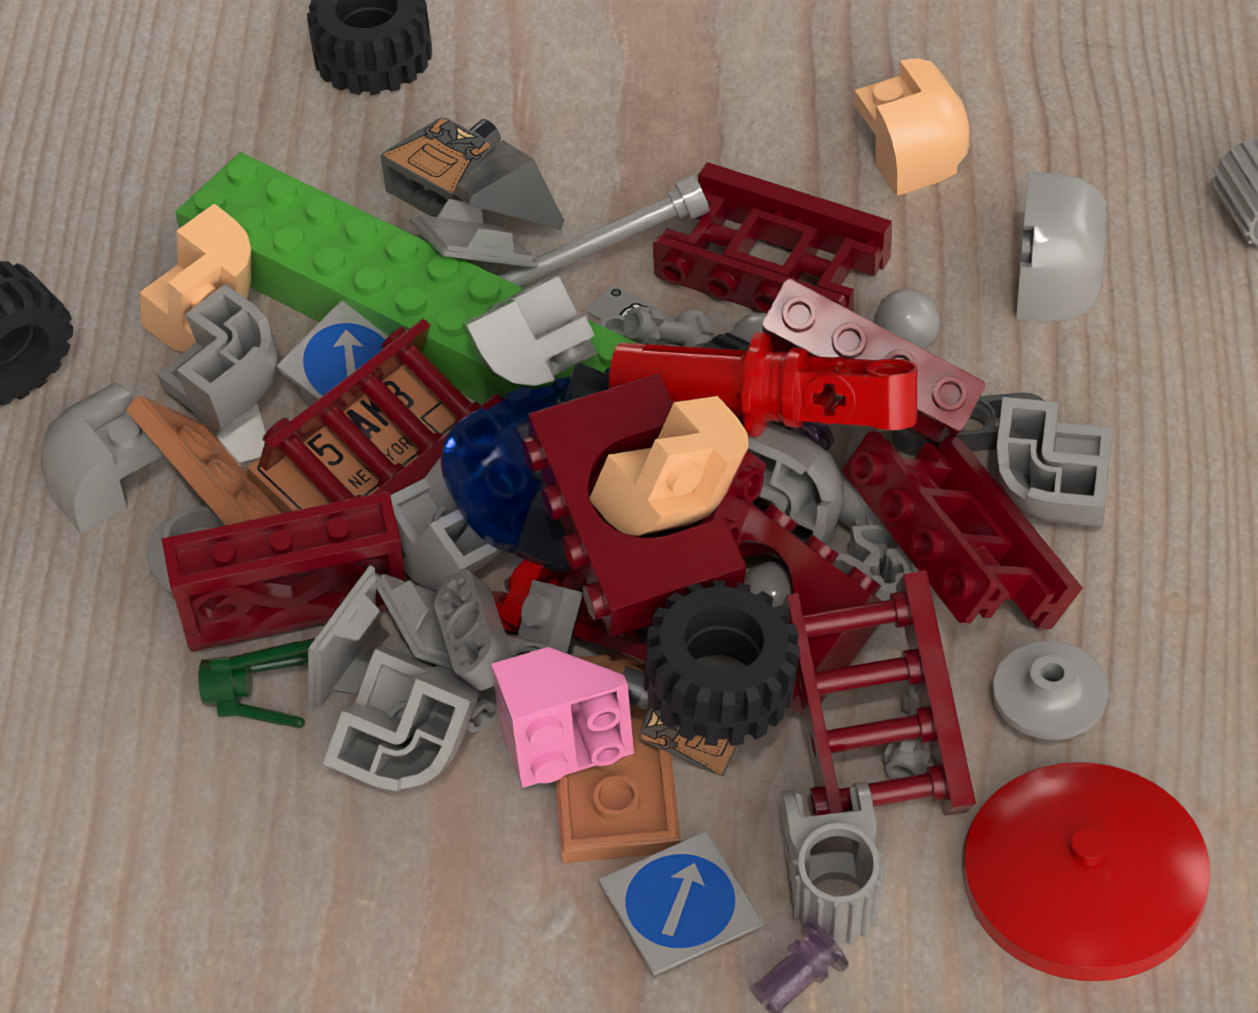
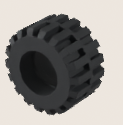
[307,0,432,95]
[0,261,73,405]
[644,580,800,746]

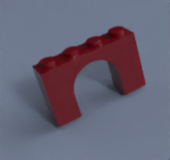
[521,373,746,638]
[659,503,883,716]

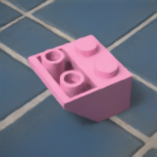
[491,647,634,788]

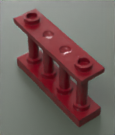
[259,318,512,503]
[782,570,976,816]

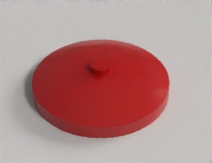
[964,762,1210,981]

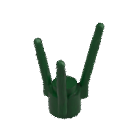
[198,638,315,728]

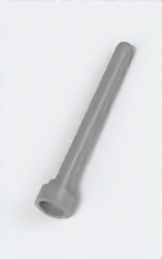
[497,174,710,287]

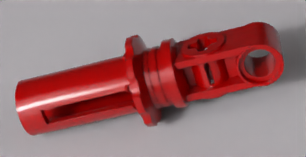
[609,332,918,438]

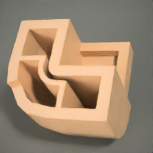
[854,58,970,196]
[139,204,251,352]
[590,396,749,536]

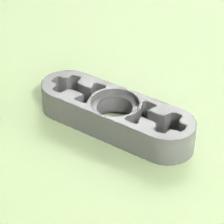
[434,570,512,691]

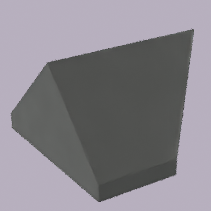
[454,140,564,230]

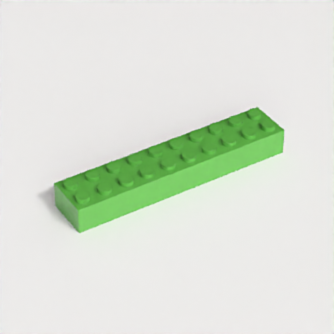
[175,152,636,427]

